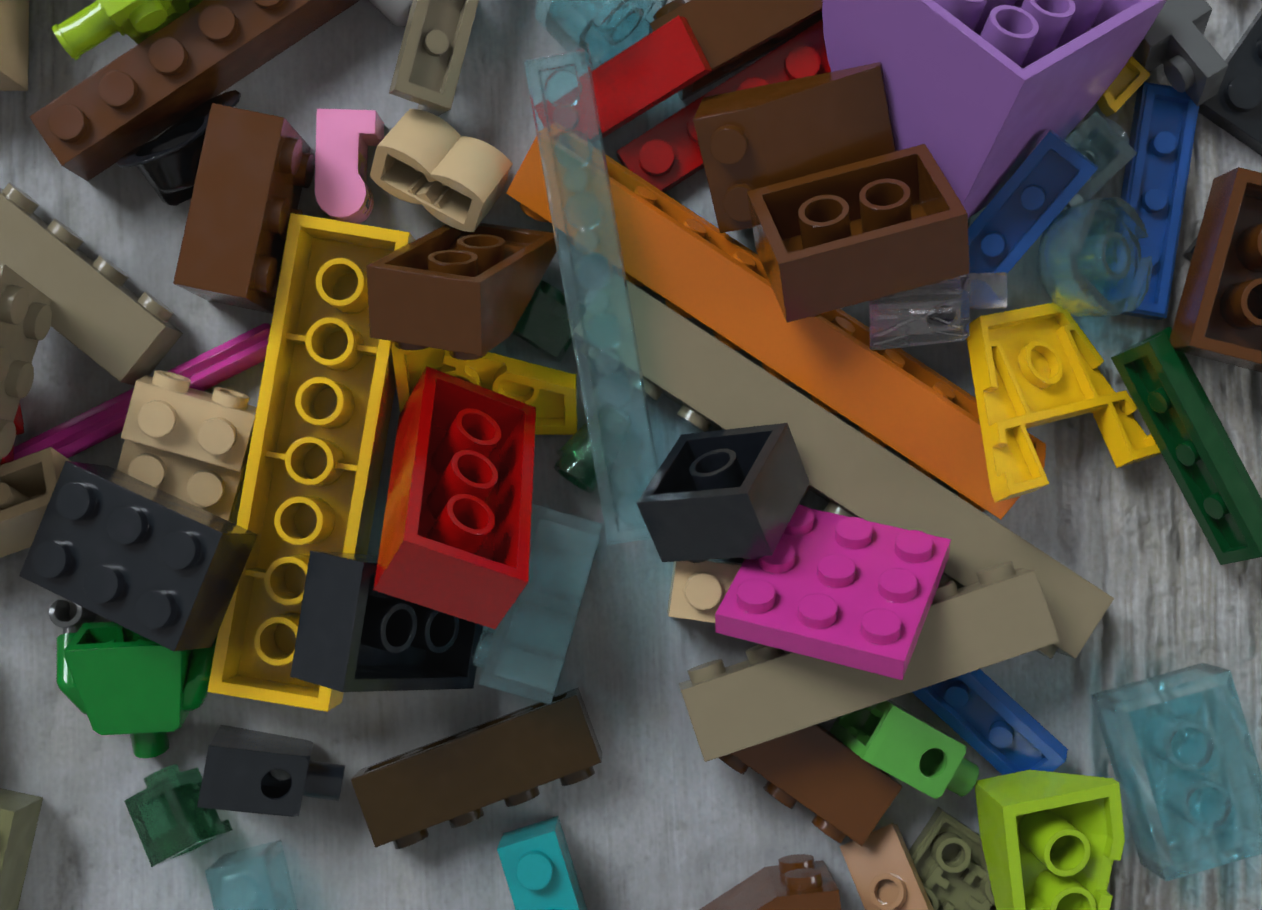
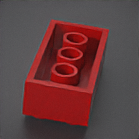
[373,366,536,629]

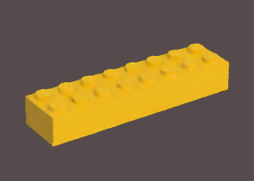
[207,213,415,712]

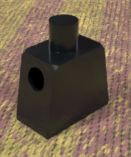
[197,725,345,817]

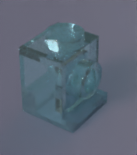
[1064,111,1137,214]

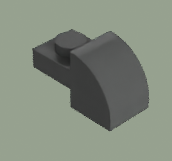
[1133,0,1229,106]

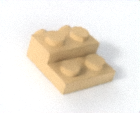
[116,370,257,521]

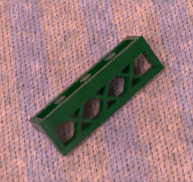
[1111,327,1262,565]

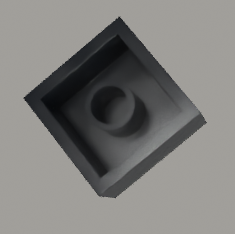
[636,423,810,563]

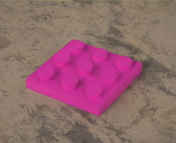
[715,504,951,680]

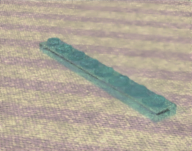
[524,49,658,545]

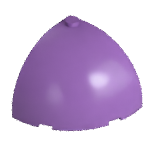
[822,0,1167,218]

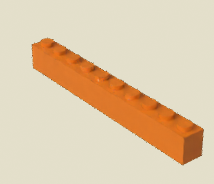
[506,122,1046,520]

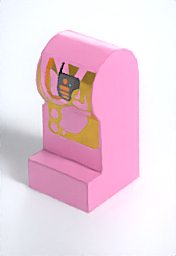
[314,109,384,224]

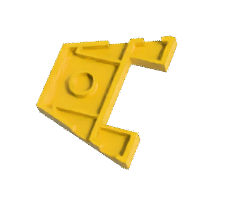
[966,301,1161,503]

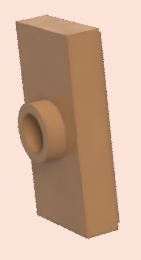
[839,823,934,910]

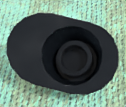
[117,90,241,206]

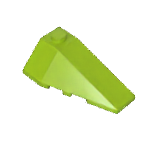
[974,770,1125,910]

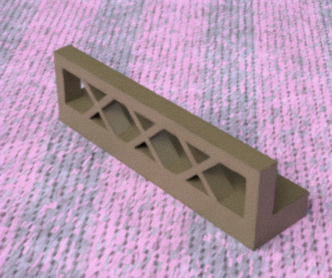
[389,0,479,116]

